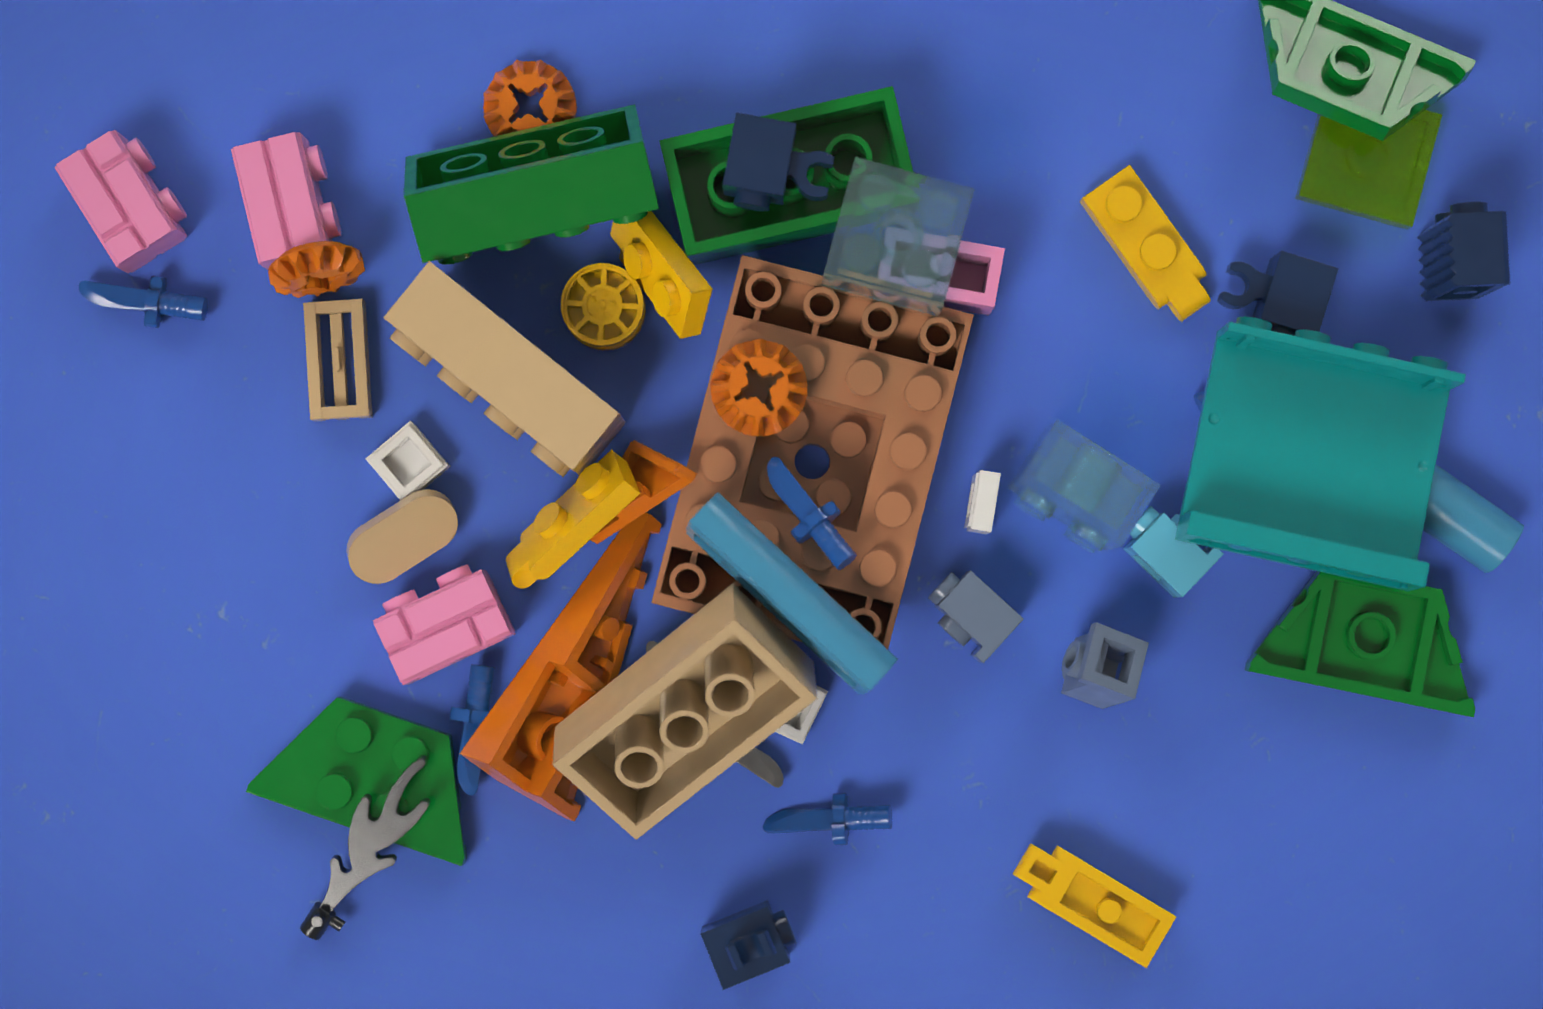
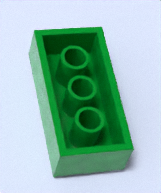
[659,86,921,265]
[404,104,659,264]

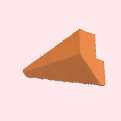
[459,513,662,822]

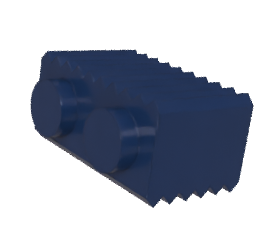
[1417,202,1510,301]

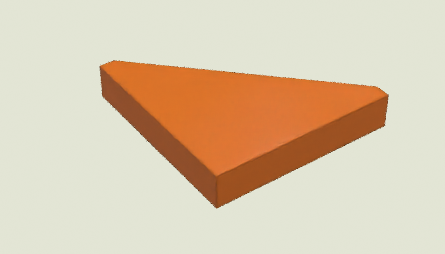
[590,440,697,544]

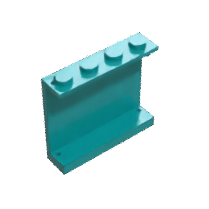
[1175,317,1466,591]

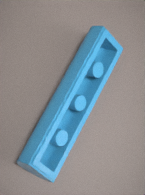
[1423,465,1524,573]
[686,492,898,695]

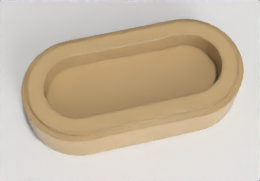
[346,489,458,584]

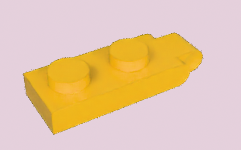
[1080,165,1211,322]
[610,211,713,339]
[505,449,640,589]
[1012,843,1176,968]

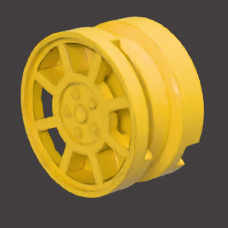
[561,263,646,351]

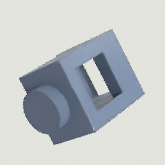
[928,570,1024,663]
[1061,622,1149,709]

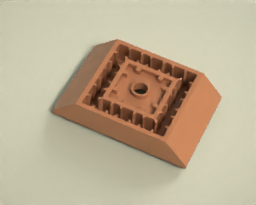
[651,255,974,649]

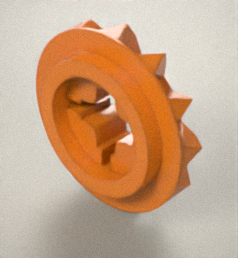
[483,59,577,136]
[268,241,365,298]
[710,338,808,437]

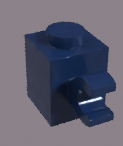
[723,113,834,211]
[1217,251,1338,336]
[701,900,796,990]

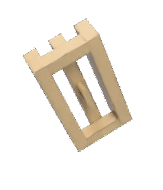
[303,299,373,422]

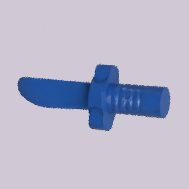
[78,276,208,328]
[767,457,857,570]
[450,664,494,796]
[763,793,892,845]

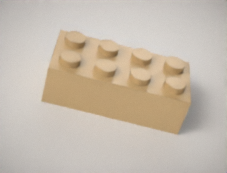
[383,261,626,477]
[553,584,817,840]

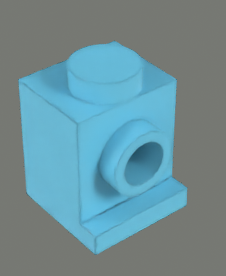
[1123,506,1224,598]

